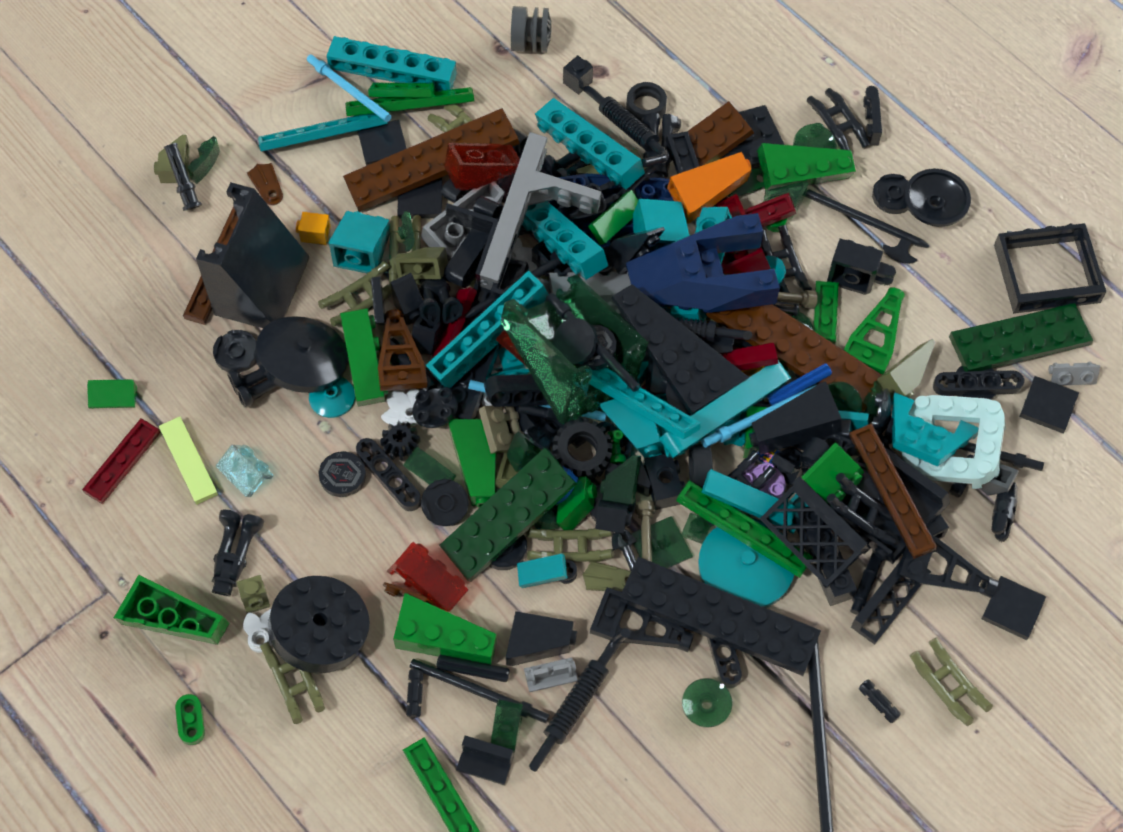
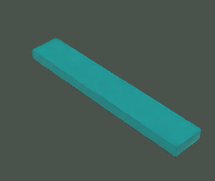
[258,113,388,151]
[581,367,701,440]

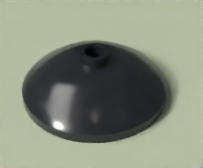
[904,168,971,227]

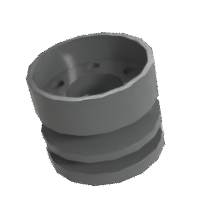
[511,6,552,53]

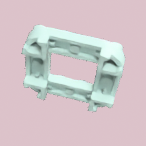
[902,395,1006,489]

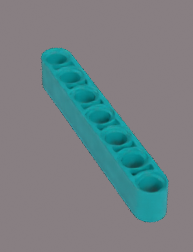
[659,360,792,458]

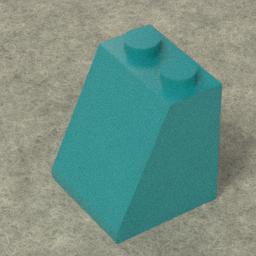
[633,199,689,252]
[329,211,390,273]
[600,389,665,458]

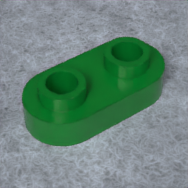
[175,694,205,745]

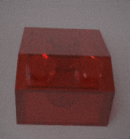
[444,143,520,190]

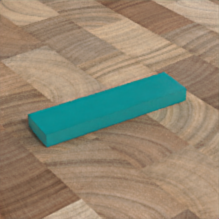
[701,469,796,530]

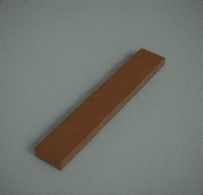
[183,206,238,325]
[849,423,937,559]

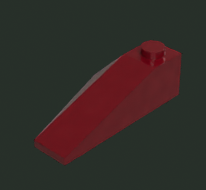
[717,194,771,275]

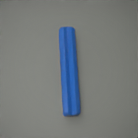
[767,364,832,405]

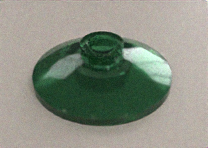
[682,678,732,728]

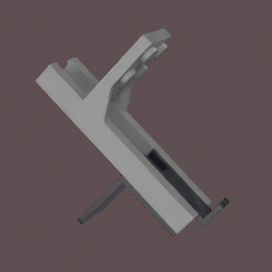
[445,132,601,299]

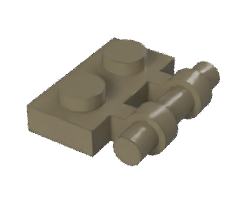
[479,405,526,454]

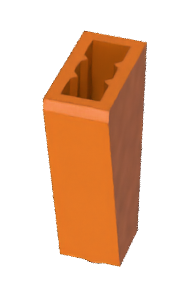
[667,152,752,224]

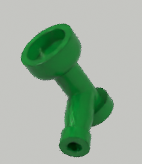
[607,430,627,465]

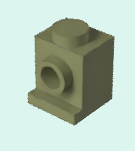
[237,575,270,614]

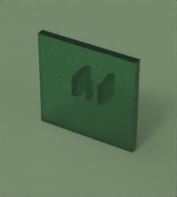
[631,516,693,568]

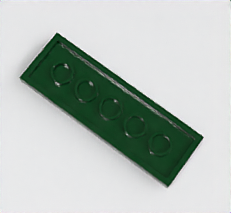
[949,303,1094,372]
[439,448,577,582]

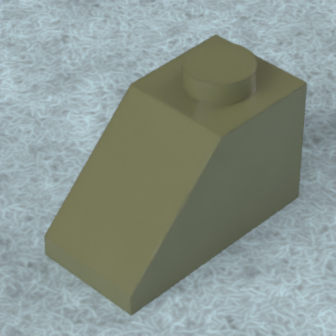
[154,135,190,183]
[395,247,448,279]

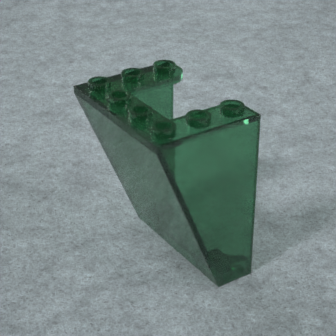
[500,274,648,424]

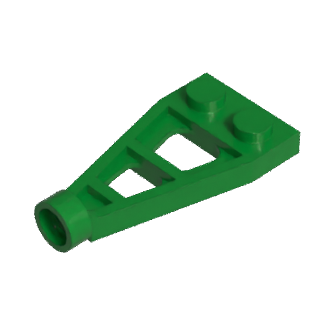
[844,287,905,374]

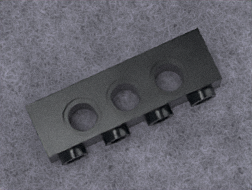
[793,506,857,606]

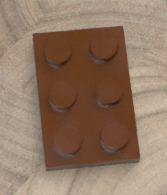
[688,101,754,167]

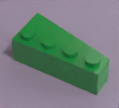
[757,143,856,192]
[340,308,388,407]
[113,575,230,645]
[393,593,497,665]

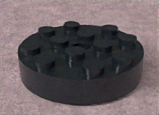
[268,576,370,673]

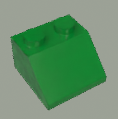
[801,442,865,507]

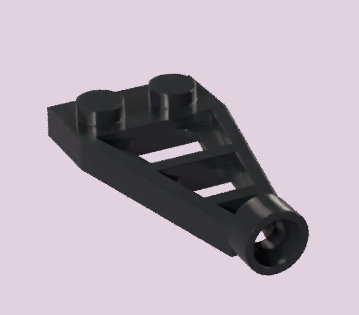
[896,535,998,598]
[590,587,694,652]

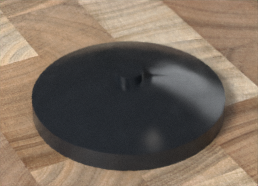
[255,316,348,393]

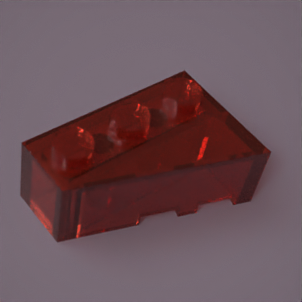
[386,542,469,612]

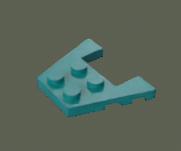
[892,392,979,467]

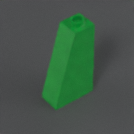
[449,419,496,508]

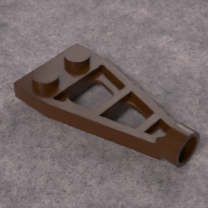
[378,309,427,391]

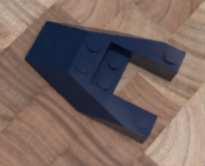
[626,213,780,313]

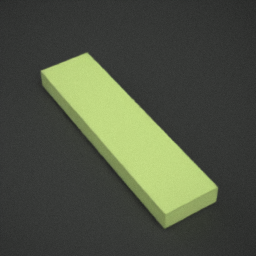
[159,417,218,505]

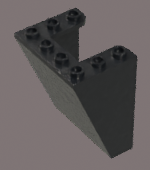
[196,182,310,328]

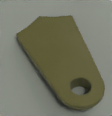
[583,562,631,592]

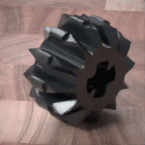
[380,420,421,461]

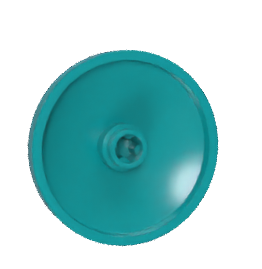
[698,519,794,608]

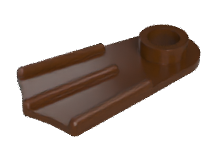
[247,163,283,205]
[383,582,435,606]

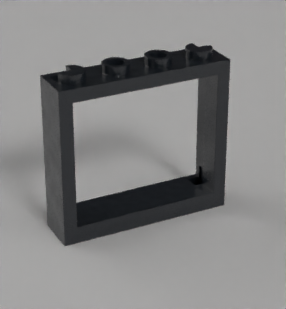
[994,223,1107,314]

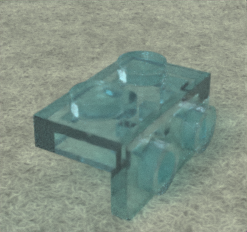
[216,445,274,497]

